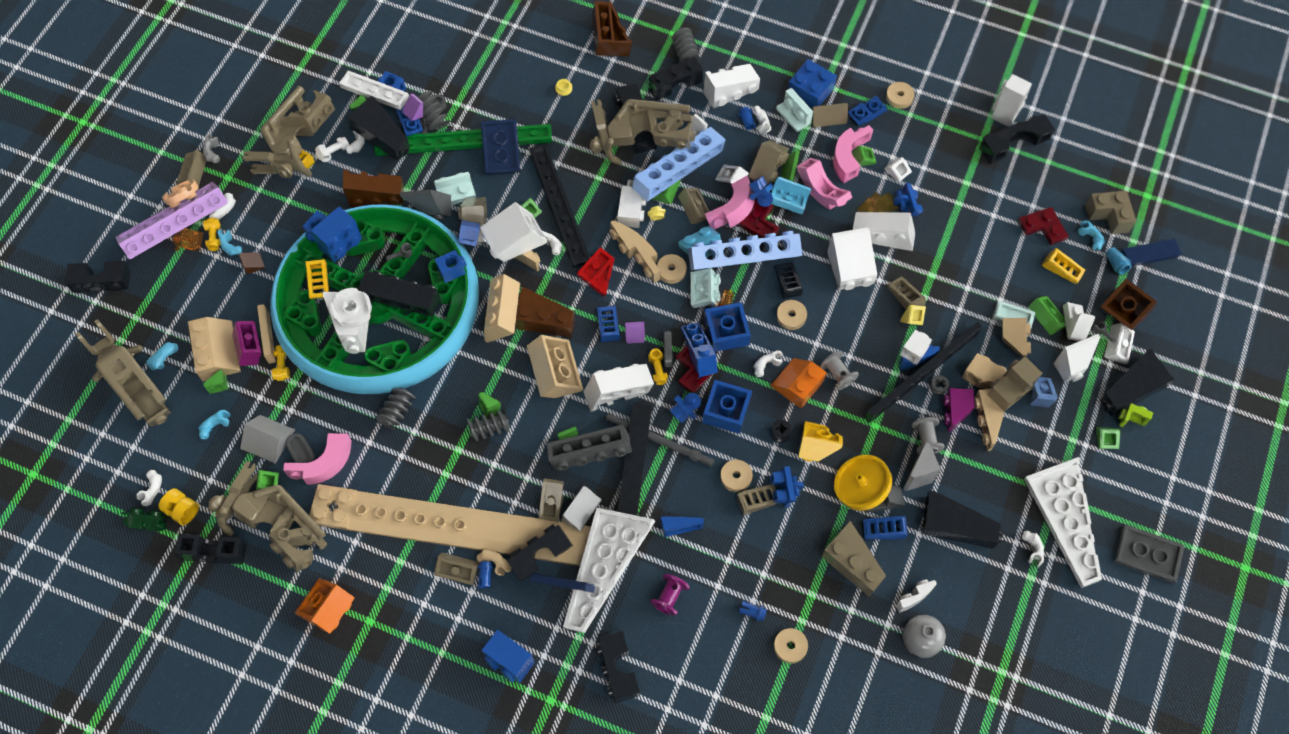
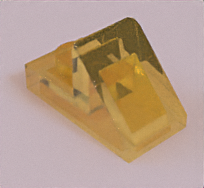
[858,192,899,213]

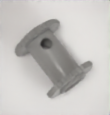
[820,351,859,390]
[912,417,944,454]

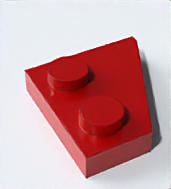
[577,247,615,297]

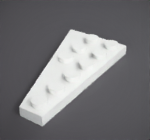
[1024,457,1102,588]
[563,508,655,633]

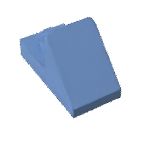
[1030,377,1058,407]

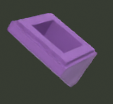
[403,93,423,121]
[625,322,645,344]

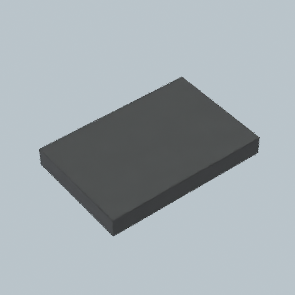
[1114,524,1185,584]

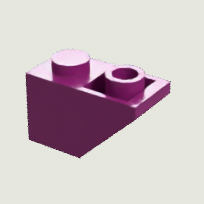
[943,388,974,432]

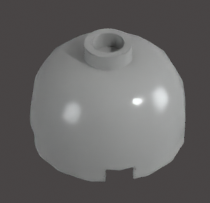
[902,615,946,658]

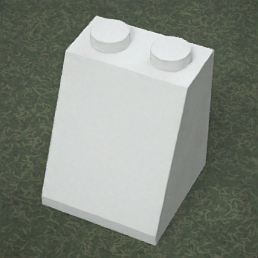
[480,202,547,262]
[827,227,877,290]
[323,292,369,354]

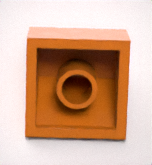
[771,358,827,409]
[295,578,354,633]

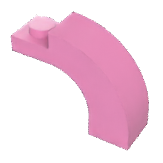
[833,125,873,183]
[796,158,852,210]
[705,176,755,229]
[283,433,352,485]

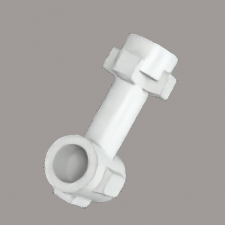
[315,137,349,162]

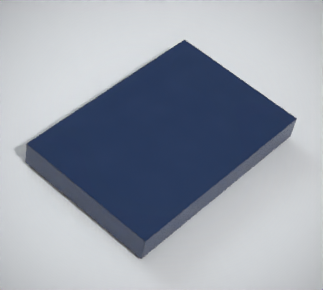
[481,119,521,175]

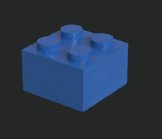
[788,59,837,109]
[311,206,362,263]
[704,302,751,352]
[702,380,752,434]
[482,629,535,684]

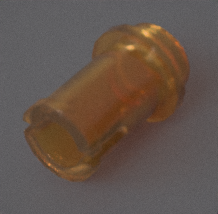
[717,289,735,307]

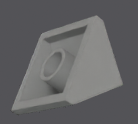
[240,415,295,464]
[903,442,941,491]

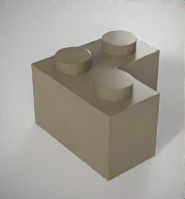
[748,140,789,184]
[1085,191,1137,235]
[458,197,487,242]
[988,357,1042,412]

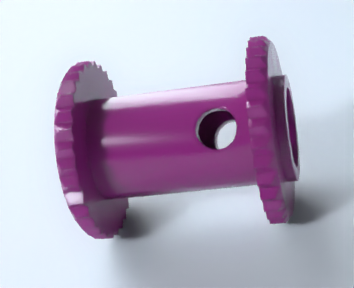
[650,574,689,616]

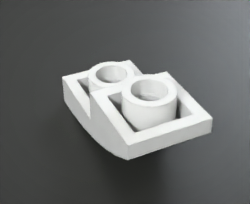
[896,579,937,613]

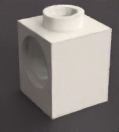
[900,330,932,365]

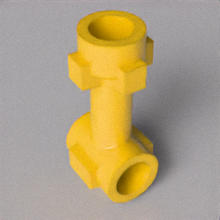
[203,218,221,251]
[272,345,290,381]
[648,348,668,385]

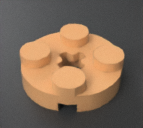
[162,179,199,208]

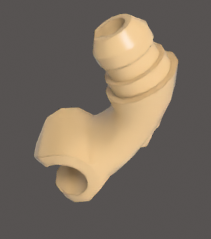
[476,549,512,576]

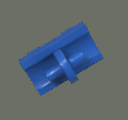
[749,176,774,207]
[893,183,923,216]
[670,393,701,423]
[770,466,804,507]

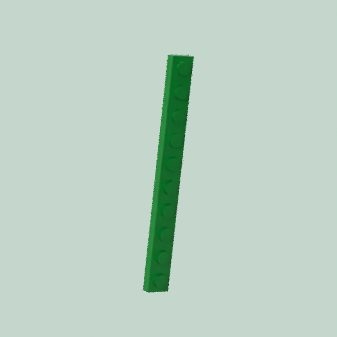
[375,124,552,156]

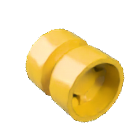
[159,488,199,526]

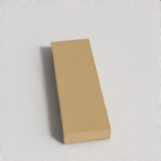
[257,304,276,364]

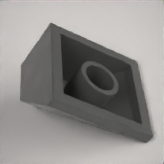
[400,189,451,220]

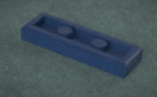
[1122,239,1182,267]
[530,573,595,593]

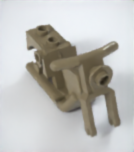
[242,86,335,178]
[590,99,696,165]
[75,319,171,427]
[208,461,327,573]

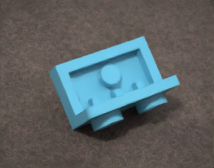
[771,177,811,215]
[678,226,721,258]

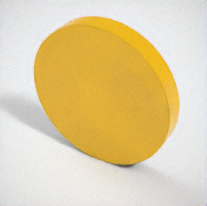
[834,455,892,511]

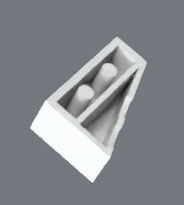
[704,64,760,109]
[991,74,1032,127]
[853,212,915,251]
[583,364,654,411]

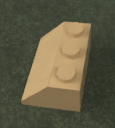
[484,274,520,343]
[188,317,241,381]
[527,335,583,398]

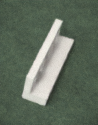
[339,71,409,110]

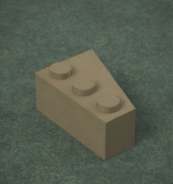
[821,521,886,597]

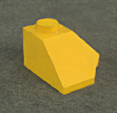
[798,421,843,462]

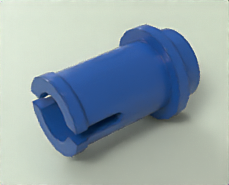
[739,107,756,130]
[477,562,494,588]
[739,600,767,622]

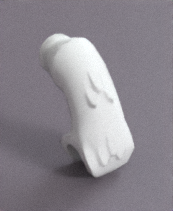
[752,106,771,136]
[345,131,365,154]
[209,193,236,220]
[541,230,562,255]
[753,350,783,377]
[137,470,162,506]
[1022,531,1044,567]

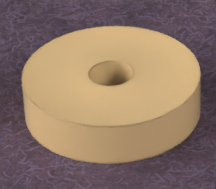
[886,82,915,109]
[657,254,687,284]
[776,300,807,330]
[720,460,753,492]
[774,628,808,664]

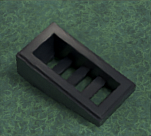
[774,262,803,299]

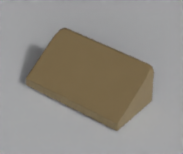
[812,103,848,127]
[176,150,206,186]
[678,188,710,224]
[434,553,479,585]

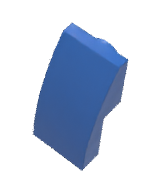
[848,96,887,126]
[396,105,423,137]
[899,345,940,370]

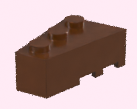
[592,1,632,56]
[343,169,404,207]
[515,286,575,338]

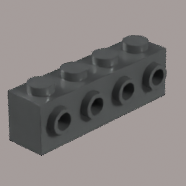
[547,425,632,471]

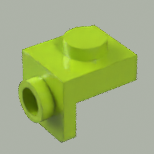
[1118,403,1153,428]

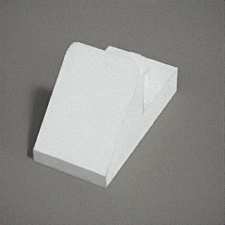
[1063,302,1095,341]

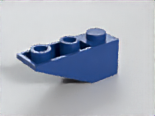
[681,322,718,377]

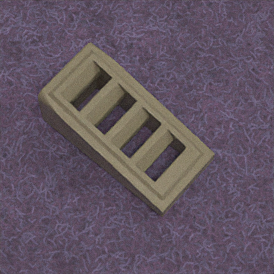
[887,276,926,310]
[736,484,779,516]

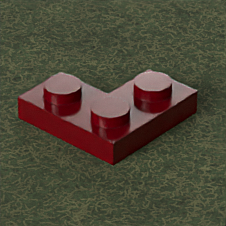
[739,200,780,238]
[1018,207,1069,245]
[676,345,718,393]

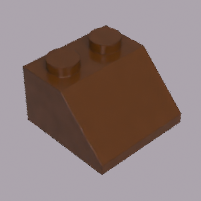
[1100,279,1157,331]

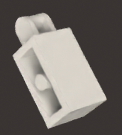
[617,179,646,228]

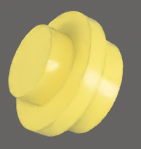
[555,79,572,96]
[647,206,666,221]

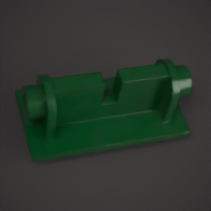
[122,507,170,532]

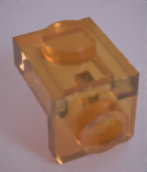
[172,228,203,252]

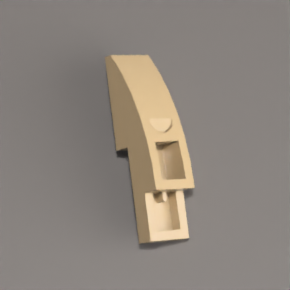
[609,220,660,283]

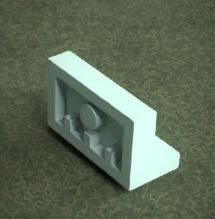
[776,88,813,132]
[434,172,476,205]
[691,268,721,308]

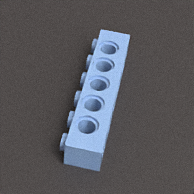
[632,127,726,202]
[688,231,802,270]

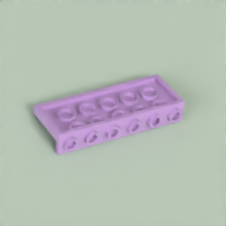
[115,182,228,259]

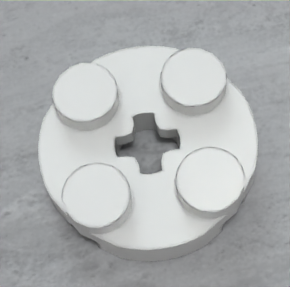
[330,288,372,328]

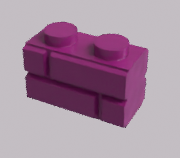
[232,321,261,366]

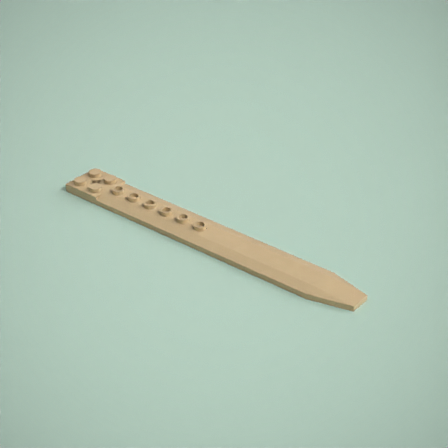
[309,484,591,566]

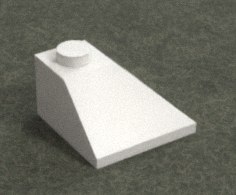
[1054,334,1100,383]

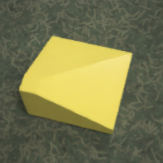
[900,305,926,325]

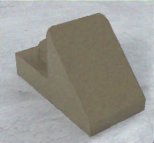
[538,478,564,522]

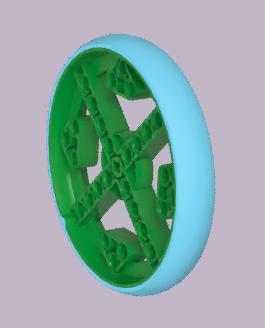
[270,205,479,394]

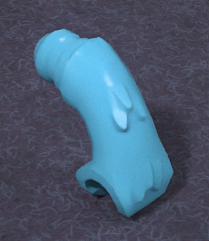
[1078,221,1105,251]
[218,230,242,256]
[146,342,179,371]
[198,410,230,439]

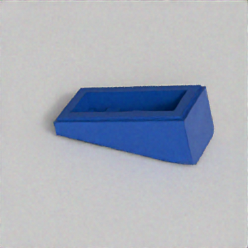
[597,305,620,342]
[660,516,704,537]
[863,516,907,540]

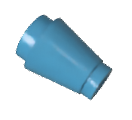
[1106,247,1132,275]

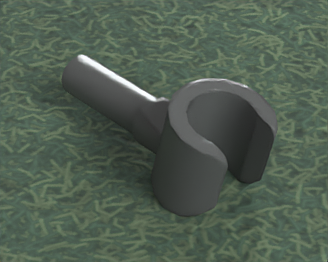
[386,243,412,261]
[1092,322,1116,343]

